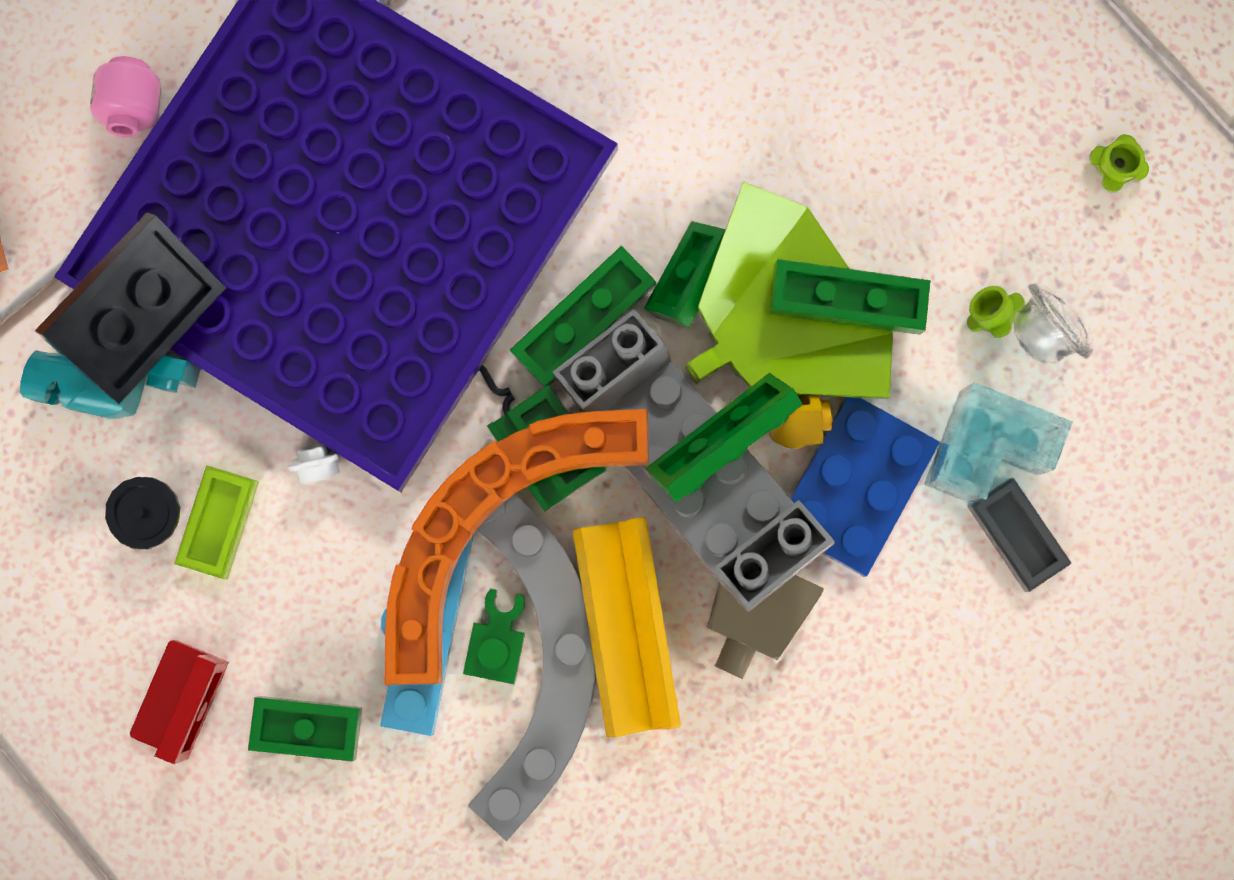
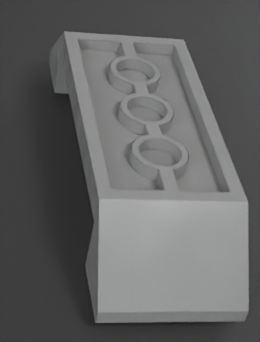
[553,309,835,612]

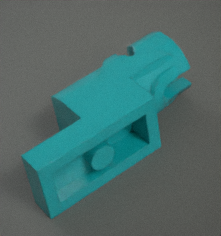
[20,350,201,419]

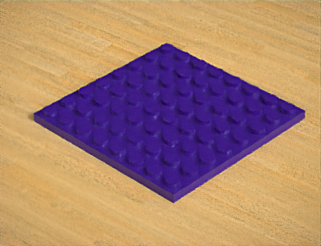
[54,0,619,493]

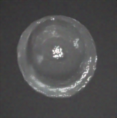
[1013,283,1094,364]

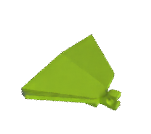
[685,181,893,399]

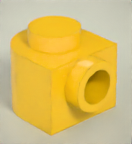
[768,395,832,449]

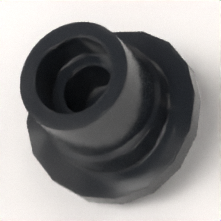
[105,477,181,550]

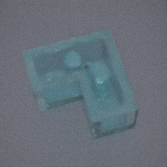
[924,382,1073,504]

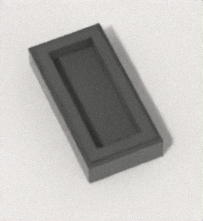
[967,477,1072,592]

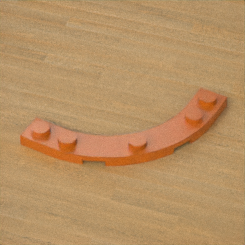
[385,409,650,685]

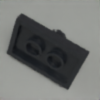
[35,212,226,404]

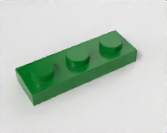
[510,245,657,387]
[769,259,931,335]
[645,373,803,503]

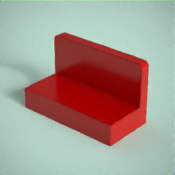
[130,640,229,764]

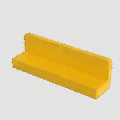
[573,517,681,737]

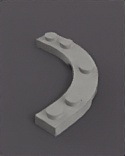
[468,495,595,841]

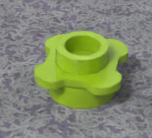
[1089,134,1149,192]
[967,286,1025,338]

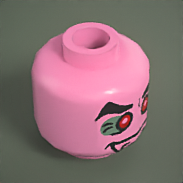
[90,56,161,137]

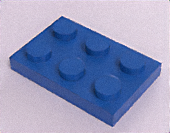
[790,397,940,577]

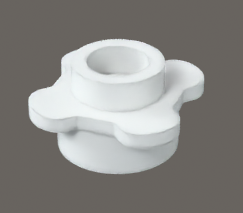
[287,443,340,484]

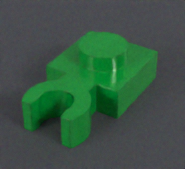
[463,588,525,685]

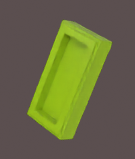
[174,465,259,579]

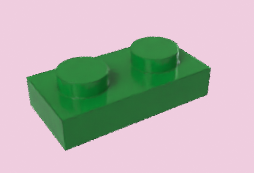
[644,221,725,328]
[248,696,363,762]

